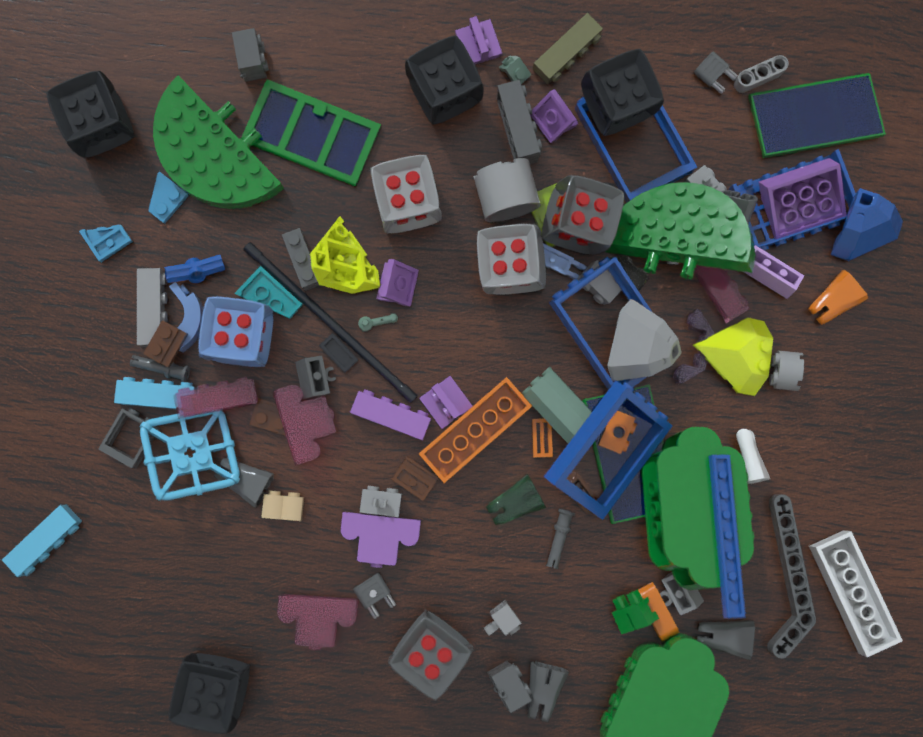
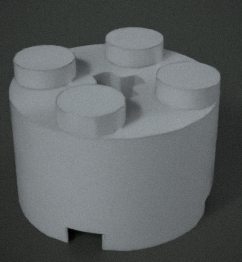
[769,350,804,391]

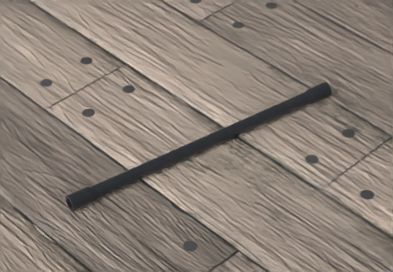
[243,242,418,404]

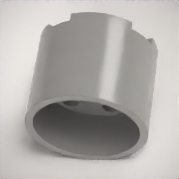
[473,158,541,222]

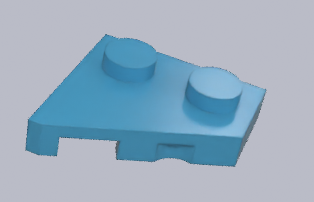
[149,171,189,224]
[79,225,133,262]

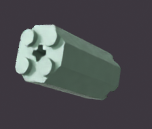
[522,367,606,444]

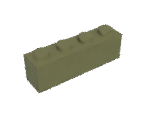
[532,13,603,85]

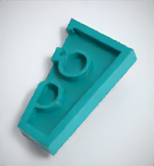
[234,266,303,319]

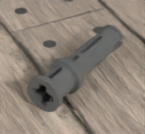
[130,355,190,382]
[546,508,575,569]

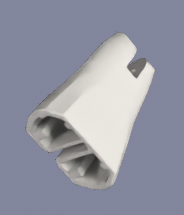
[736,429,770,484]

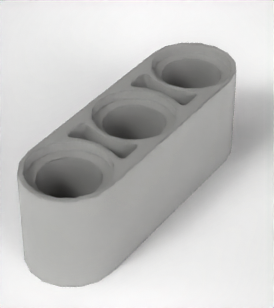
[734,55,789,93]

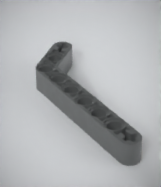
[767,494,816,658]

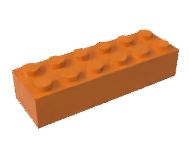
[419,377,532,483]

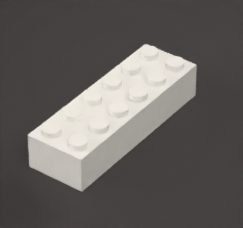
[809,530,903,657]

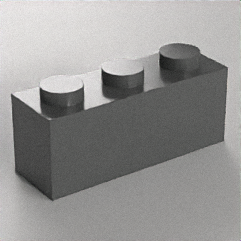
[282,228,320,291]

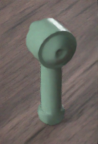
[358,313,398,332]

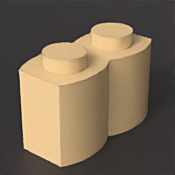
[262,491,304,521]

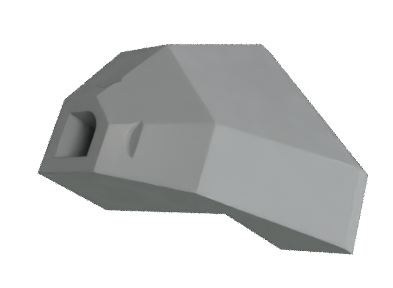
[607,299,682,381]

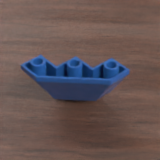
[831,188,903,261]

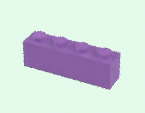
[350,389,431,441]

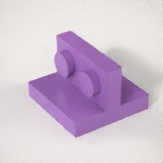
[455,16,502,64]
[530,89,579,143]
[376,259,419,307]
[419,376,473,429]

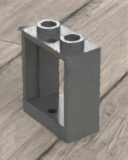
[98,408,160,469]

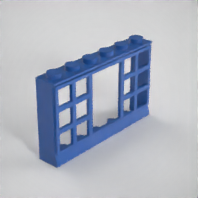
[728,149,856,251]

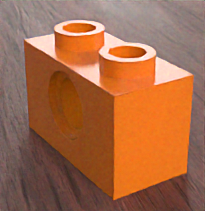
[598,410,637,454]

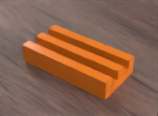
[532,419,553,458]

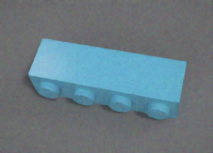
[114,377,198,411]
[2,504,82,577]

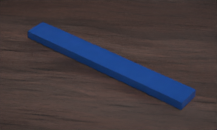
[709,455,746,618]

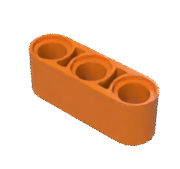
[638,582,679,642]

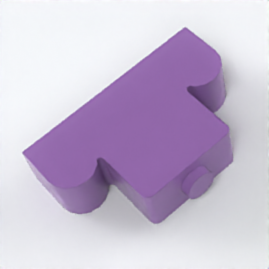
[341,512,421,568]

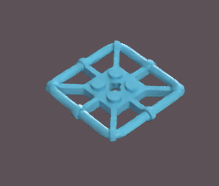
[140,406,240,501]

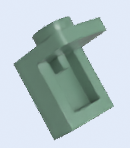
[499,56,532,84]

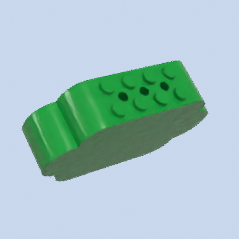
[642,427,754,590]
[600,633,729,737]

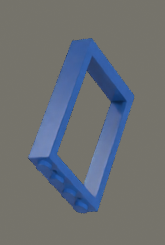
[575,97,697,203]
[549,257,652,390]
[544,381,672,520]

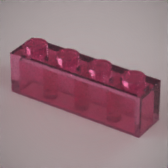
[694,265,750,323]
[173,377,258,419]

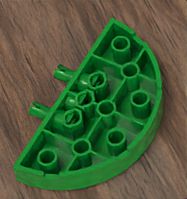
[153,75,284,209]
[605,182,755,279]

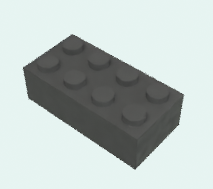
[496,80,542,164]

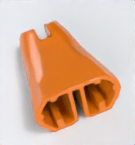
[808,270,868,325]

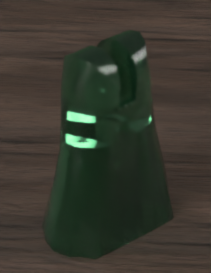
[486,474,546,525]

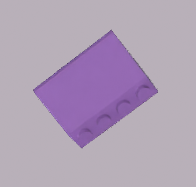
[759,158,847,239]

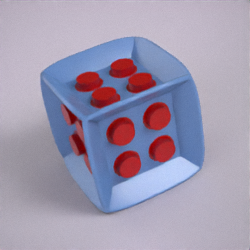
[199,297,273,367]

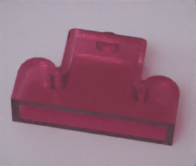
[273,385,336,466]
[277,594,359,650]

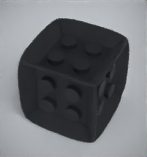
[405,35,484,125]
[581,49,664,136]
[46,71,134,158]
[169,653,250,734]

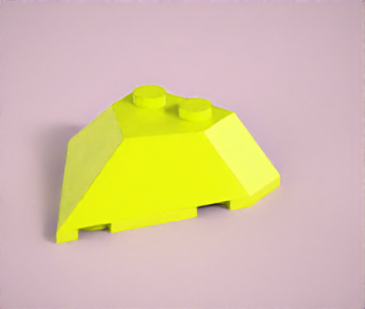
[310,216,380,294]
[693,318,773,396]

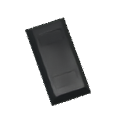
[319,333,359,373]

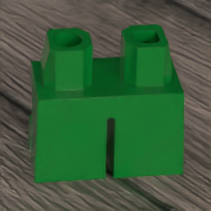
[612,589,659,634]

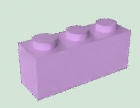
[745,245,804,299]

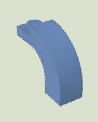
[169,282,203,352]

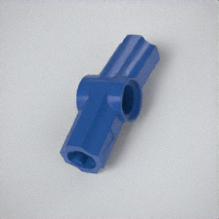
[164,254,225,283]

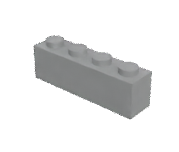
[137,268,168,347]

